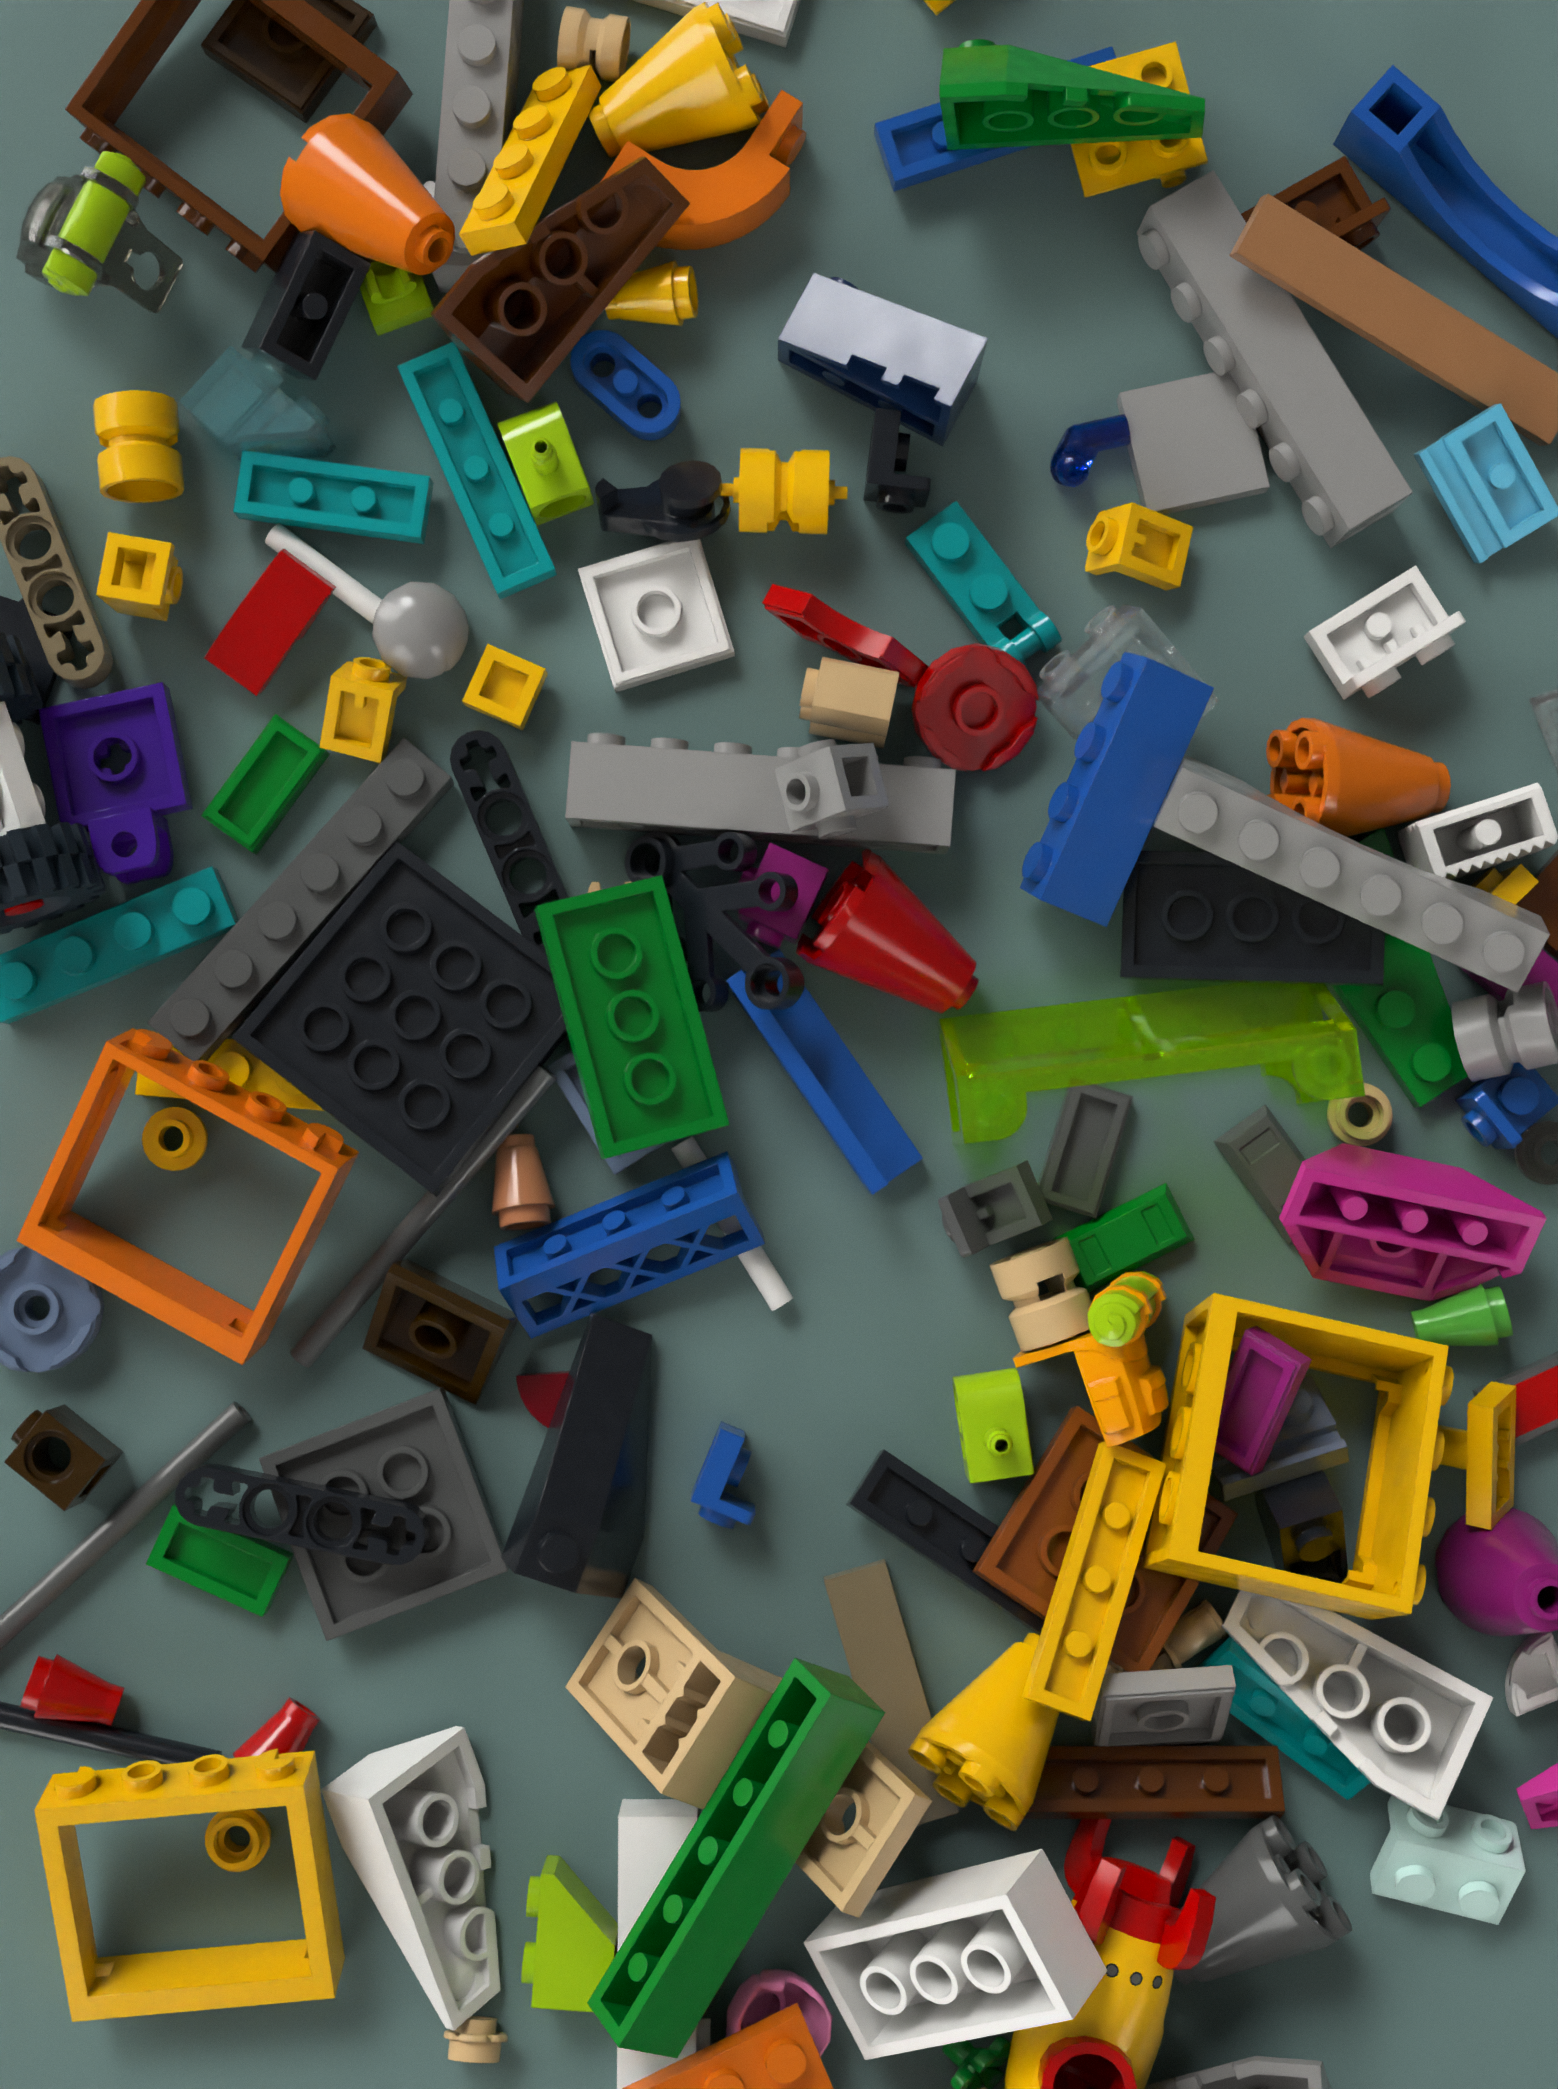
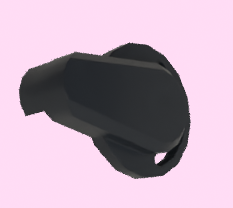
[595,460,731,542]

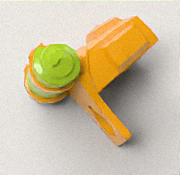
[1013,1271,1169,1448]

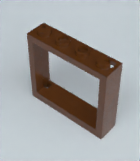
[65,0,413,274]

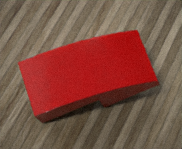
[204,549,336,696]

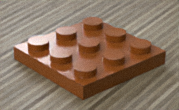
[972,1405,1238,1673]

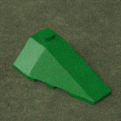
[939,39,1205,150]

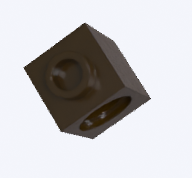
[4,1404,123,1511]

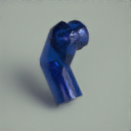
[1050,414,1130,487]

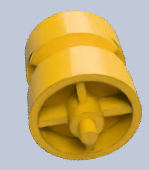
[721,448,848,535]

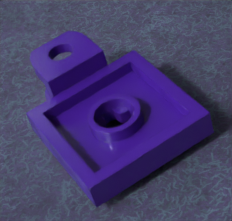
[39,682,193,885]

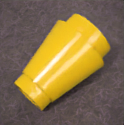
[605,261,698,326]

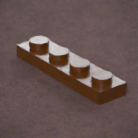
[1024,1746,1285,1819]

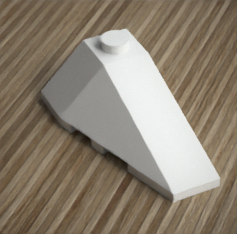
[1222,1590,1493,1820]
[321,1726,501,2031]

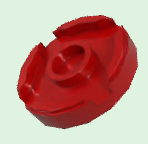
[912,643,1039,772]

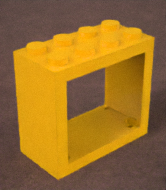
[1141,1293,1454,1620]

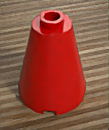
[796,849,979,1014]

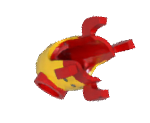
[1005,1819,1216,2089]

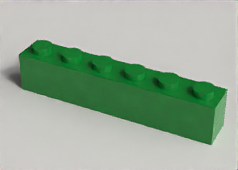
[587,1658,886,2058]

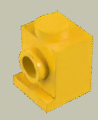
[96,532,183,621]

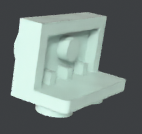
[1370,1795,1526,1925]

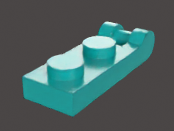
[905,501,1062,667]

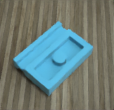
[1413,403,1558,564]

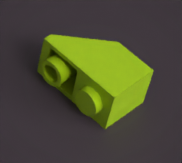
[521,1855,618,2012]

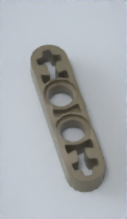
[0,456,113,689]

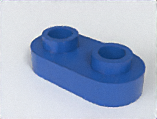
[570,330,681,440]

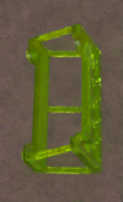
[937,983,1365,1145]

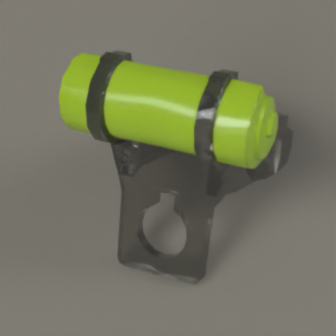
[16,151,183,313]

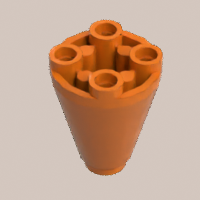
[1266,718,1451,837]

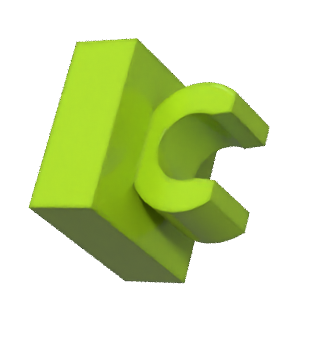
[360,261,434,336]

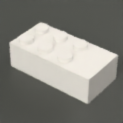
[803,1849,1107,2060]

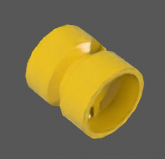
[93,390,185,503]

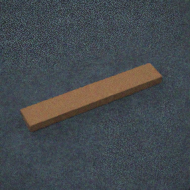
[1229,194,1558,446]

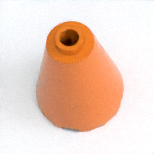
[280,113,455,275]

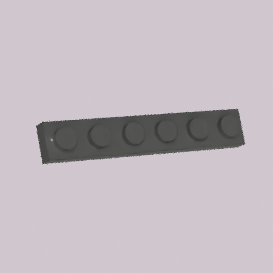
[147,738,454,1061]

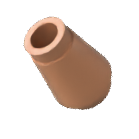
[492,1134,555,1231]

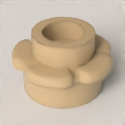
[443,2016,508,2063]

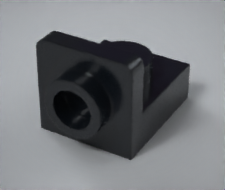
[863,408,931,514]

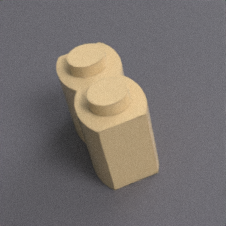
[799,657,899,748]

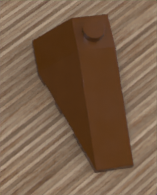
[431,157,690,403]

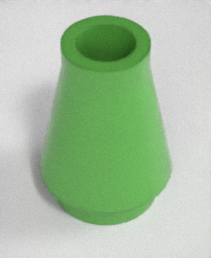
[1410,1284,1513,1346]

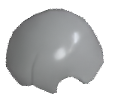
[372,581,469,679]

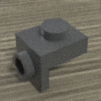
[938,1160,1053,1258]

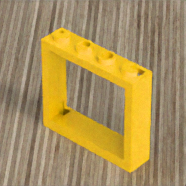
[34,1749,345,2022]

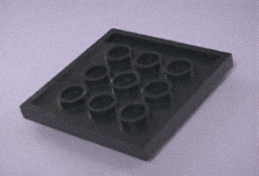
[232,841,568,1198]

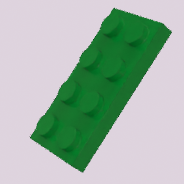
[534,875,730,1160]

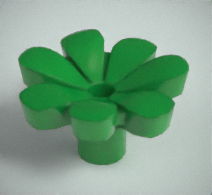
[942,2036,1011,2089]

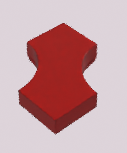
[762,584,929,688]

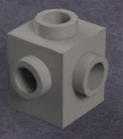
[774,739,889,839]

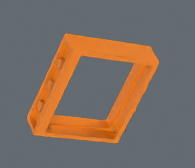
[16,1028,359,1365]

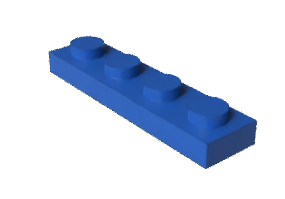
[874,46,1116,192]

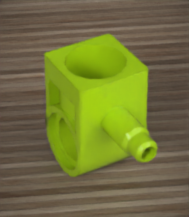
[497,401,594,525]
[952,1368,1034,1483]

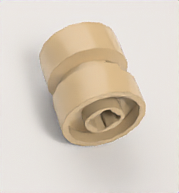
[989,1237,1092,1351]

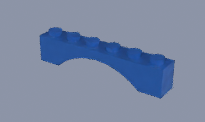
[1333,65,1558,339]

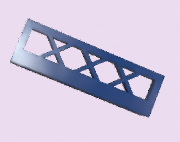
[726,949,923,1195]
[494,1151,765,1339]

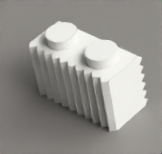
[1398,782,1558,880]

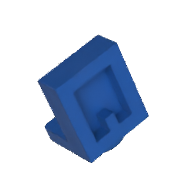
[1455,1062,1558,1149]
[691,1421,756,1529]

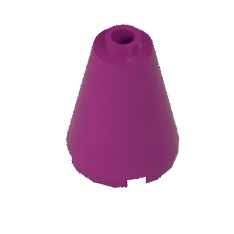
[1435,1507,1558,1636]

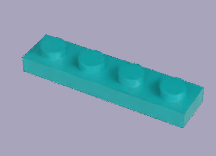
[397,342,557,600]
[0,866,239,1024]

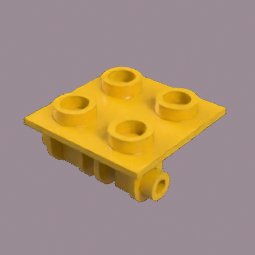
[1070,41,1208,198]

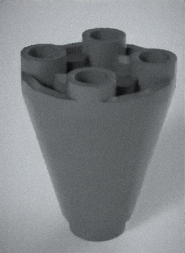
[1174,1815,1352,1985]

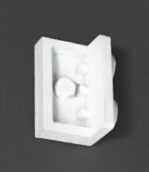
[1304,565,1466,700]

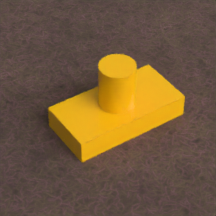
[1437,1381,1516,1530]

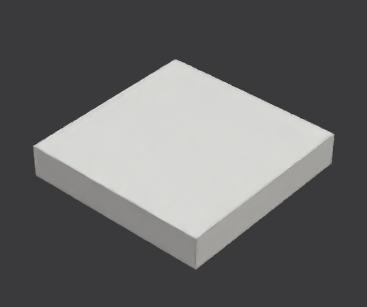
[578,539,735,692]

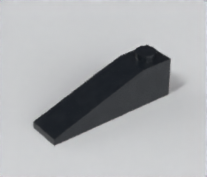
[501,1313,652,1599]

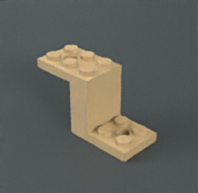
[565,1578,932,1918]

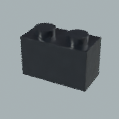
[241,230,371,381]

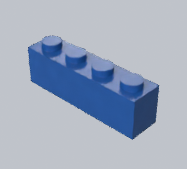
[1020,652,1214,927]

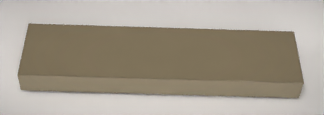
[823,1559,959,1825]

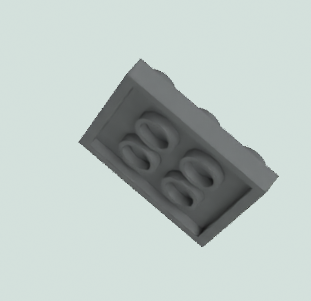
[259,1386,510,1641]

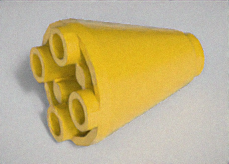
[588,2,770,158]
[908,1633,1059,1831]

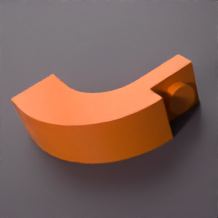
[601,89,806,250]

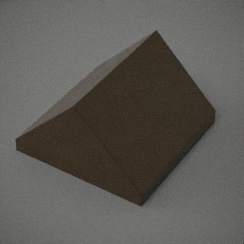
[362,1259,518,1405]

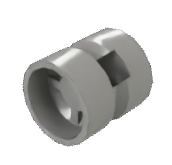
[1452,981,1558,1082]

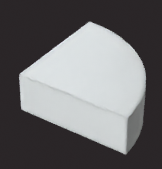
[1505,1632,1558,1717]

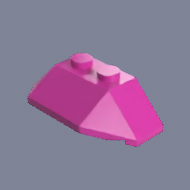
[1279,1143,1547,1301]

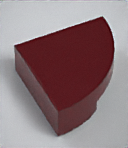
[516,1371,569,1428]

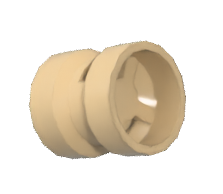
[557,6,631,82]

